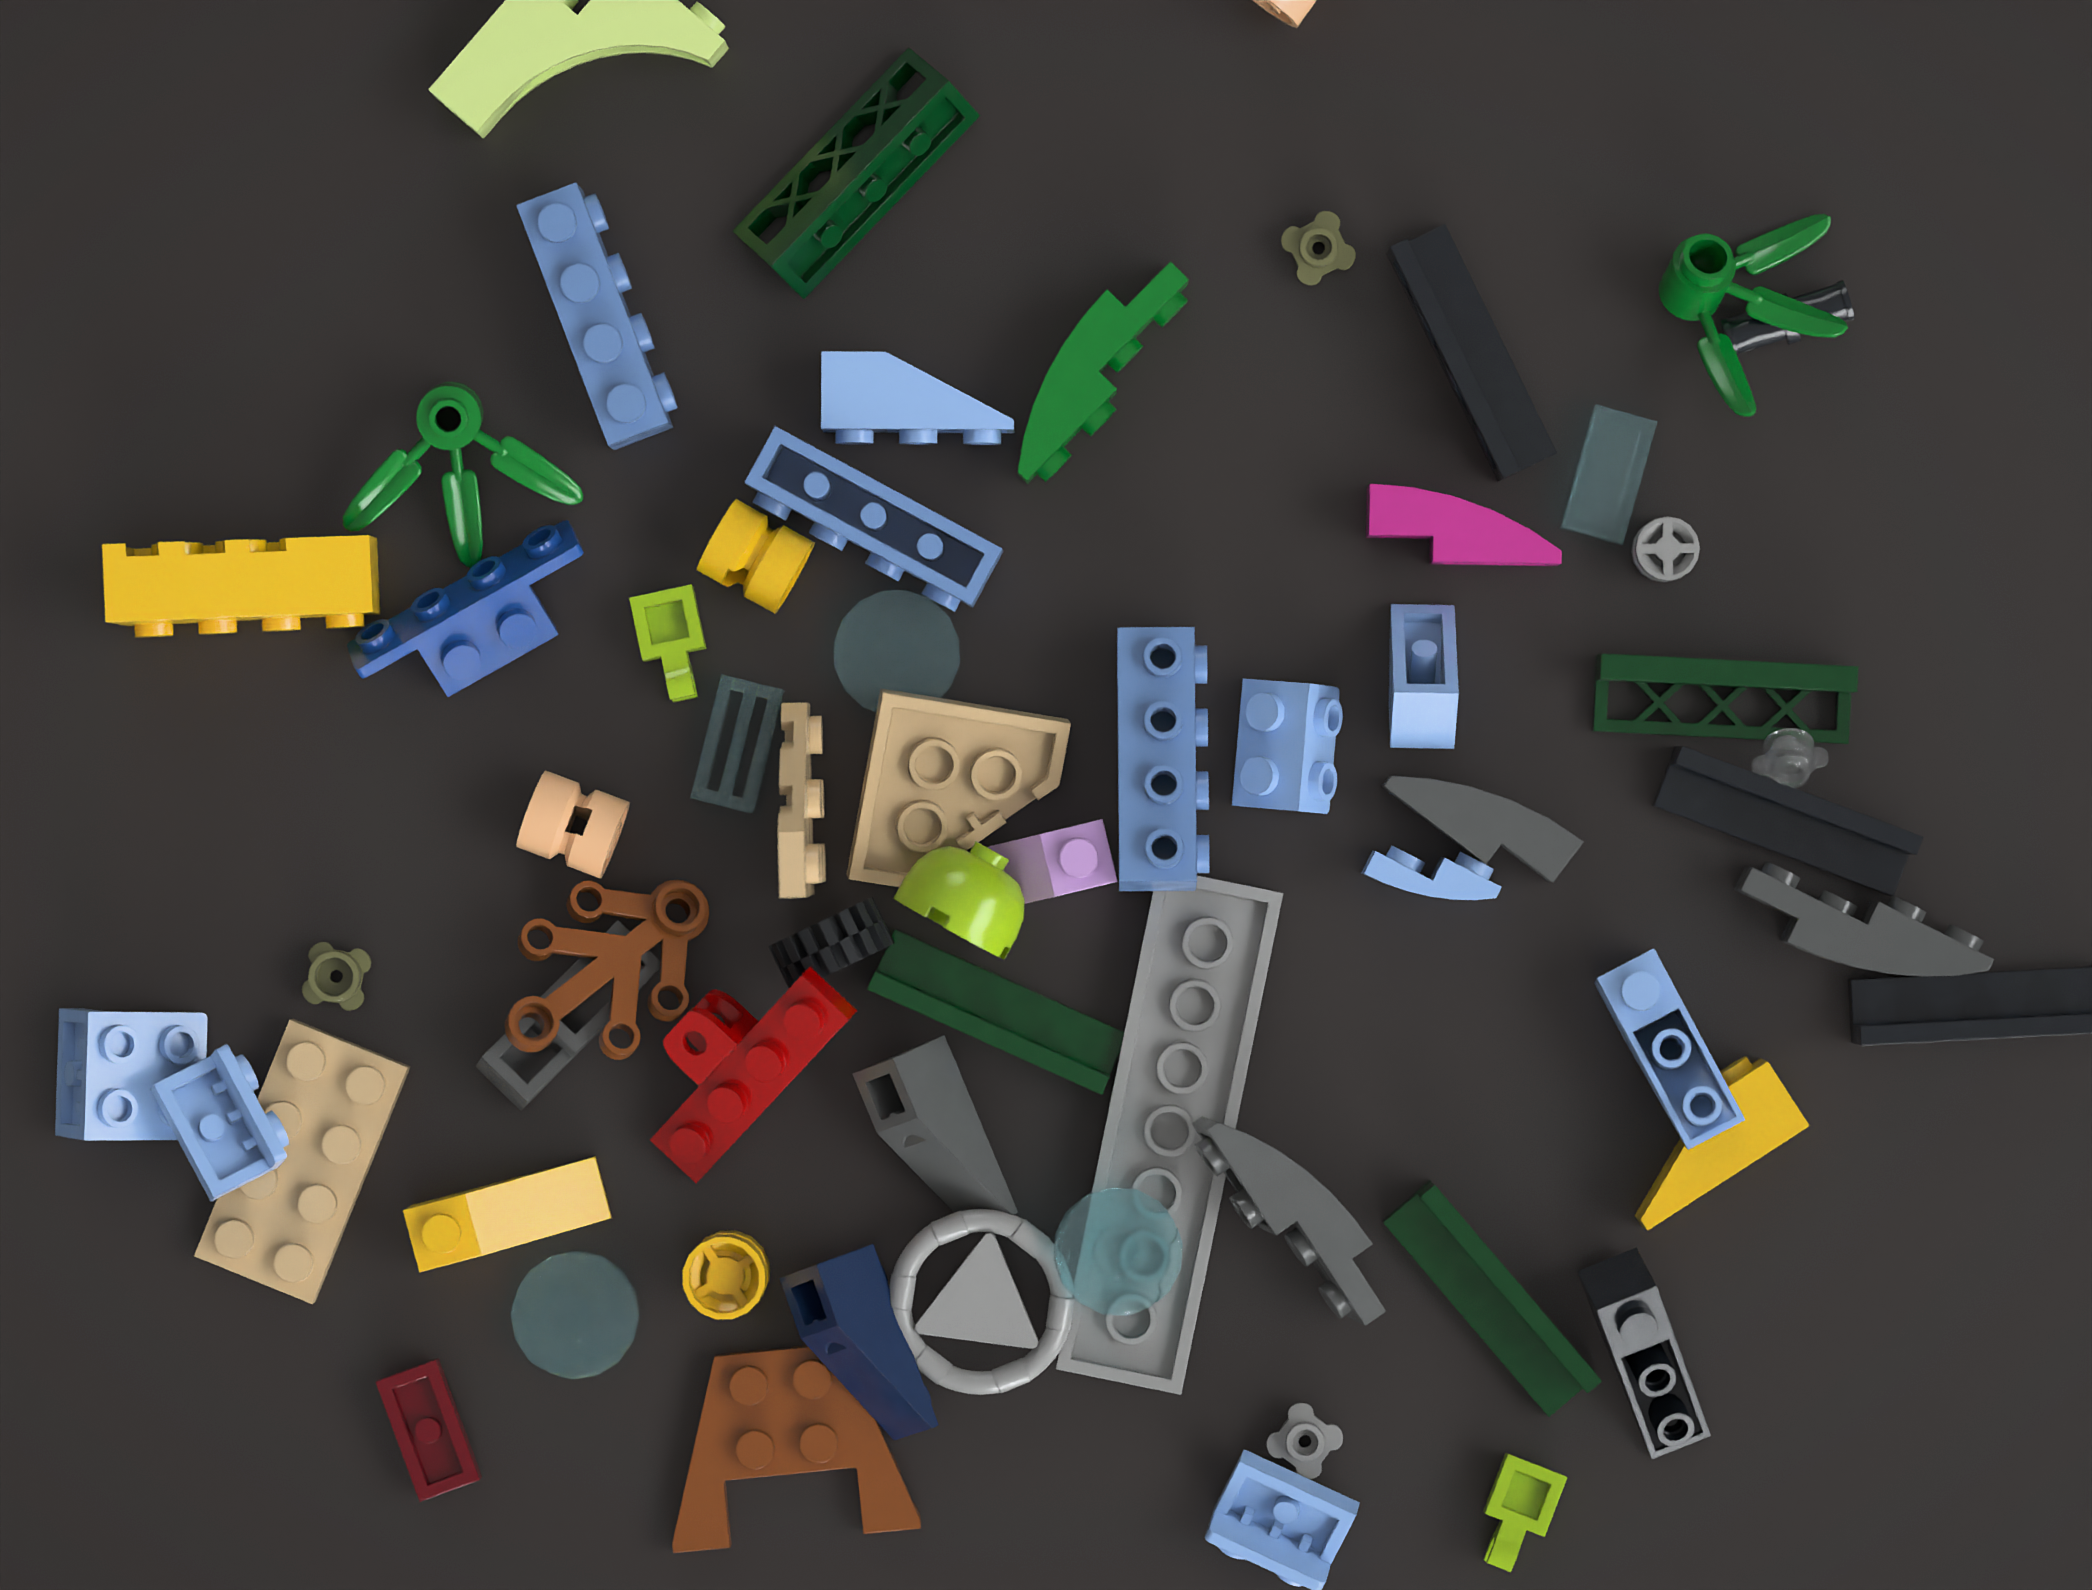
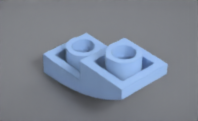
[1361,845,1502,900]

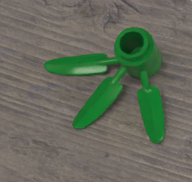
[1659,214,1848,417]
[342,382,584,568]

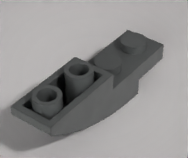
[1734,861,1994,977]
[1192,1116,1386,1326]

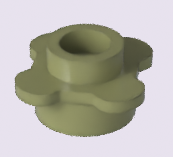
[1281,211,1356,286]
[302,942,371,1011]

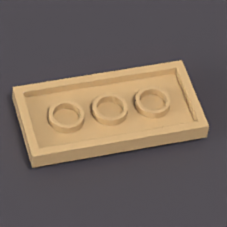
[194,1019,411,1304]

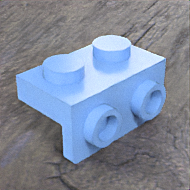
[1232,679,1343,814]
[151,1044,289,1202]
[1205,1449,1360,1590]

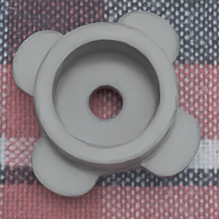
[1267,1403,1343,1479]

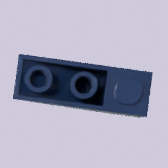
[779,1244,939,1440]

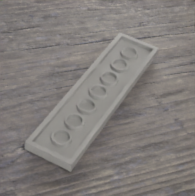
[1056,875,1283,1395]

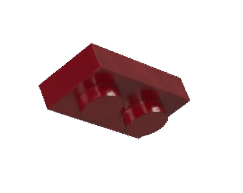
[376,1358,482,1502]

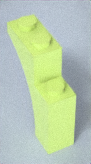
[428,0,729,139]

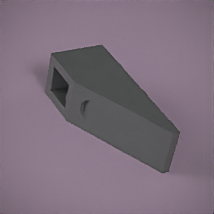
[852,1035,1018,1215]

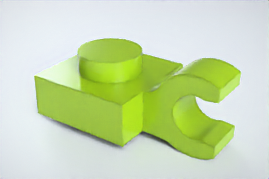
[629,584,707,703]
[1483,1453,1568,1572]

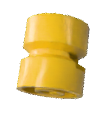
[696,499,815,614]
[682,1230,770,1320]

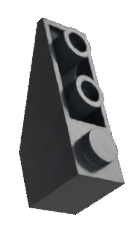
[1577,1247,1711,1459]

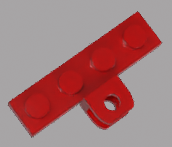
[650,967,857,1183]

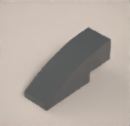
[1381,776,1584,883]
[475,920,660,1111]

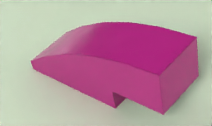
[1366,484,1562,566]

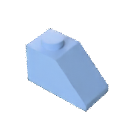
[1389,604,1459,749]

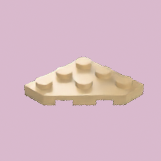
[847,688,1071,887]
[778,703,826,898]

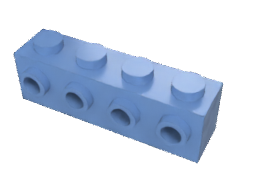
[516,182,678,450]
[744,426,1003,612]
[1117,627,1209,891]

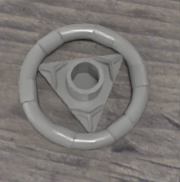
[889,1209,1075,1395]

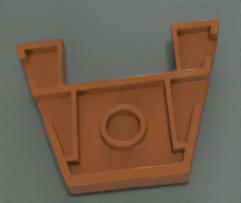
[672,1345,921,1553]

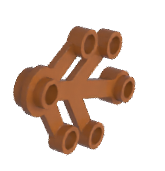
[505,880,709,1060]

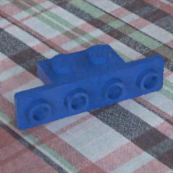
[347,520,584,697]

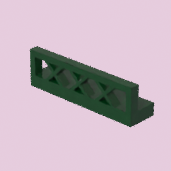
[733,47,980,299]
[1592,653,1859,744]
[867,929,1124,1095]
[1382,1180,1602,1417]

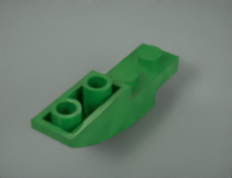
[1018,261,1189,484]

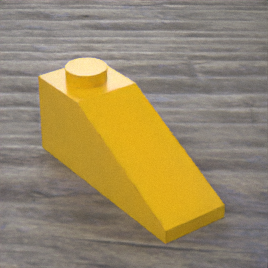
[1635,1056,1810,1231]
[403,1156,612,1272]

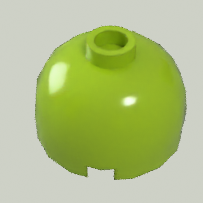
[893,841,1025,960]

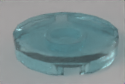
[834,590,960,712]
[1053,1187,1183,1316]
[511,1250,640,1380]

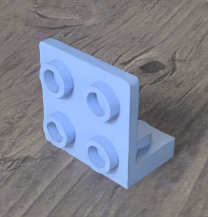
[55,1008,207,1140]

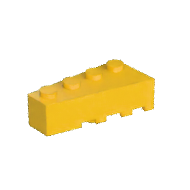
[102,535,380,637]

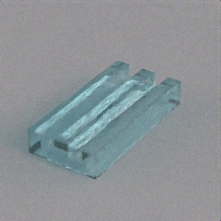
[690,675,784,814]

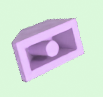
[987,819,1118,904]

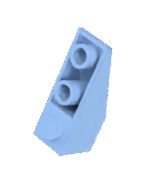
[821,351,1015,445]
[1594,948,1745,1150]

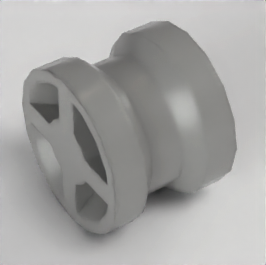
[1631,516,1700,582]

